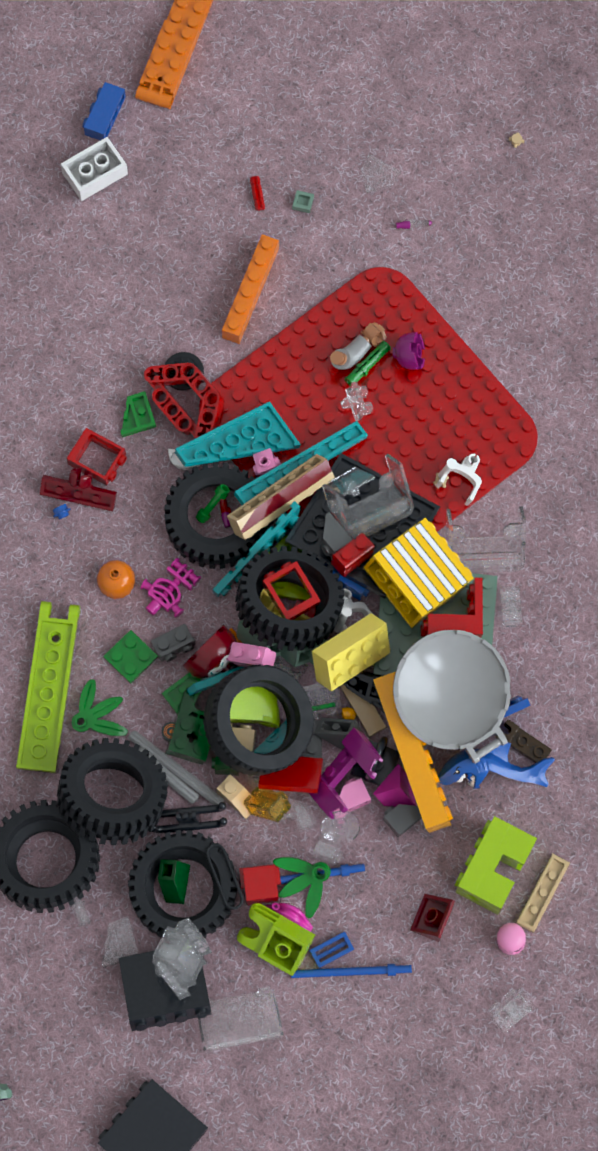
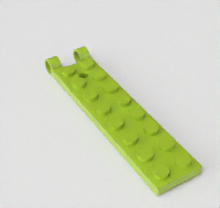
[16,601,80,773]

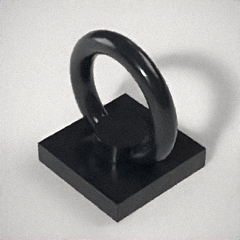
[350,736,400,786]

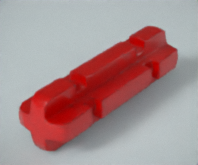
[250,176,265,211]

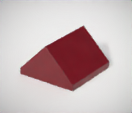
[410,894,455,942]

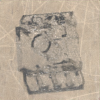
[153,918,212,1000]

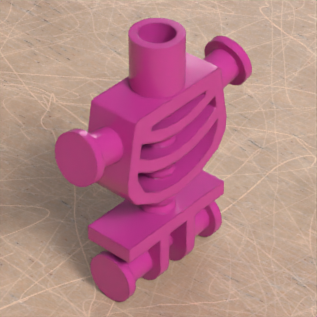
[140,558,201,618]

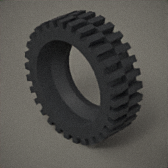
[164,462,268,569]
[235,546,345,651]
[57,738,168,846]
[0,800,100,913]
[128,830,237,943]

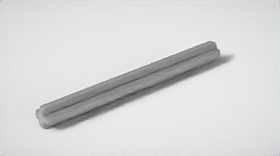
[128,730,224,805]

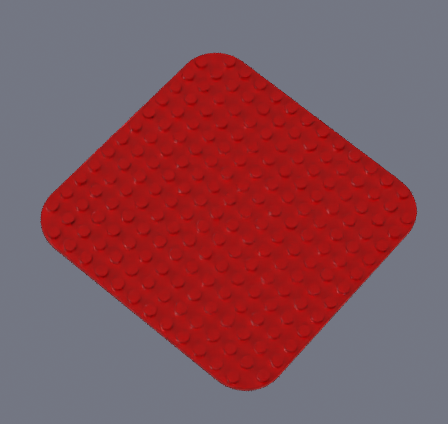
[199,267,538,532]

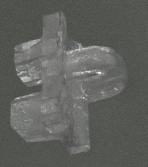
[340,382,374,421]

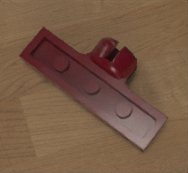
[40,468,117,512]

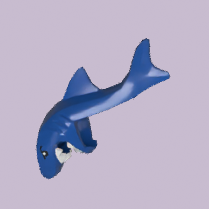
[438,742,555,789]

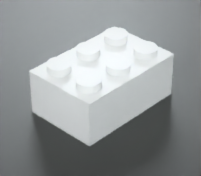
[61,137,128,201]

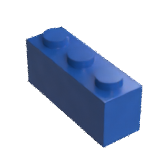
[82,82,126,141]

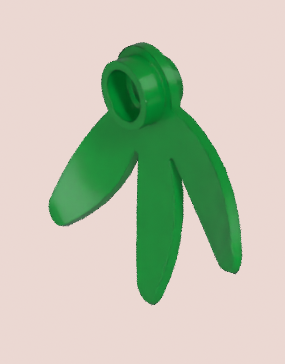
[71,679,128,736]
[273,857,331,918]

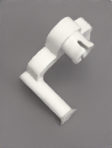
[435,454,482,506]
[334,588,374,633]

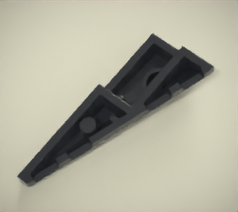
[343,671,385,714]

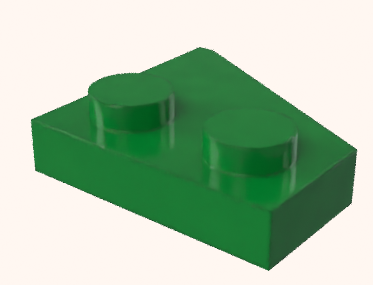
[161,673,201,714]

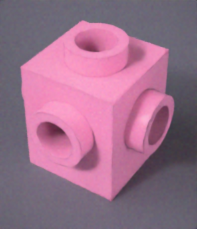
[253,448,281,476]

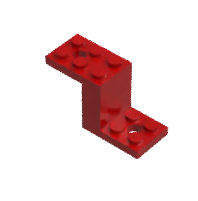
[420,577,483,638]

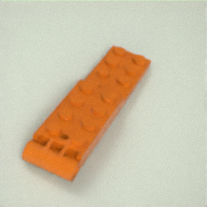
[135,0,213,109]

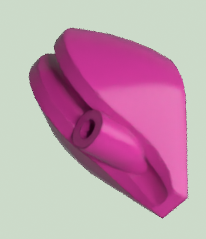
[266,903,313,932]

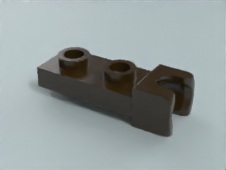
[503,720,552,763]

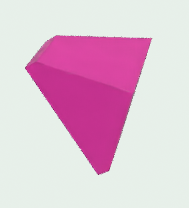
[373,764,417,807]

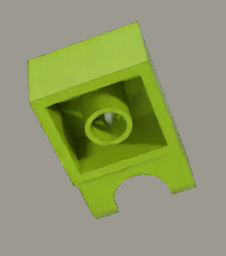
[237,903,315,976]

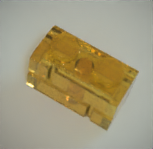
[244,787,291,822]

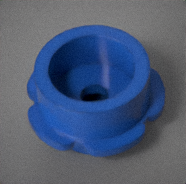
[52,504,71,520]

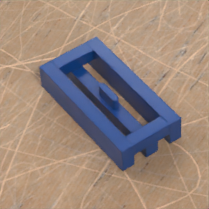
[309,932,354,969]

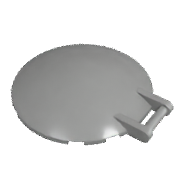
[393,630,511,764]

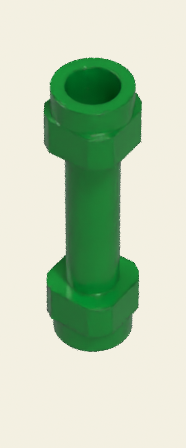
[196,484,230,523]

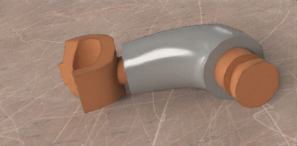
[330,322,387,370]

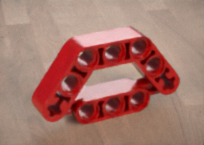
[144,363,224,439]

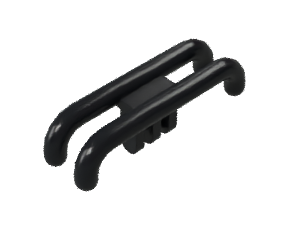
[151,802,227,833]

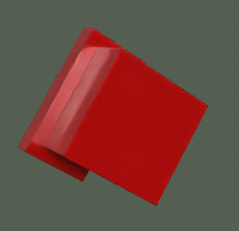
[239,864,281,906]

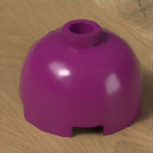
[393,332,425,370]

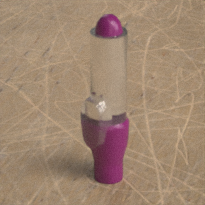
[396,219,432,229]

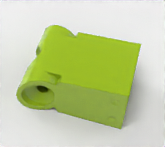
[230,687,280,728]

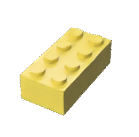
[312,613,390,691]

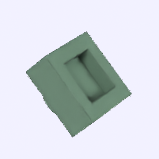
[292,190,314,213]

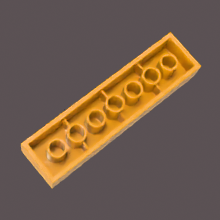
[373,672,453,833]

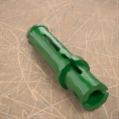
[344,341,391,387]

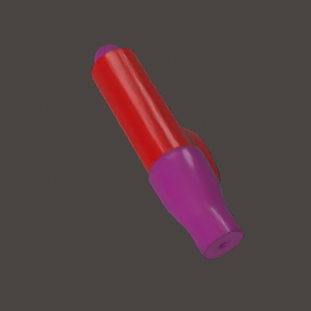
[219,499,231,528]

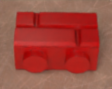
[331,533,375,577]

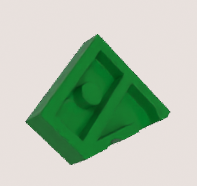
[120,391,156,438]

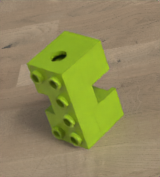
[454,816,537,915]

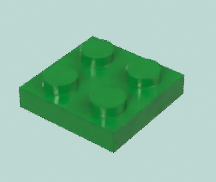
[103,630,158,684]

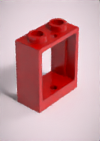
[66,428,127,486]
[262,561,321,620]

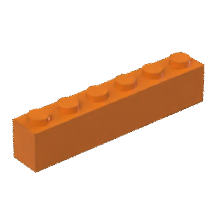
[222,234,279,344]

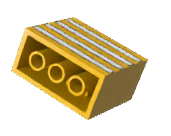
[364,518,474,628]

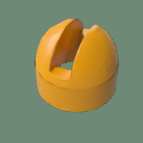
[341,707,356,720]

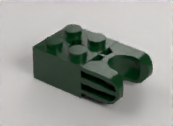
[165,688,210,765]

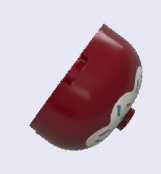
[182,624,237,680]

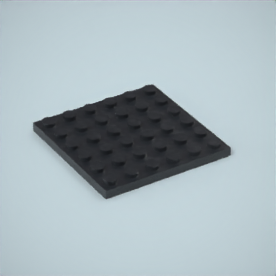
[284,453,440,599]

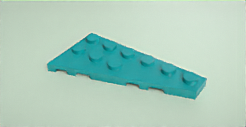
[174,401,301,467]
[213,501,300,597]

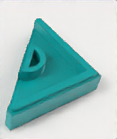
[254,719,287,754]

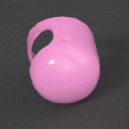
[497,923,526,955]

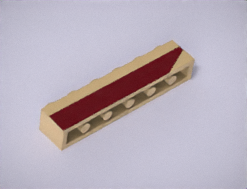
[227,454,335,540]

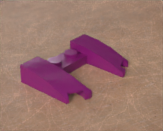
[309,727,383,819]

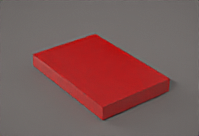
[258,757,323,794]

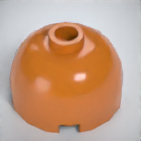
[97,560,135,599]

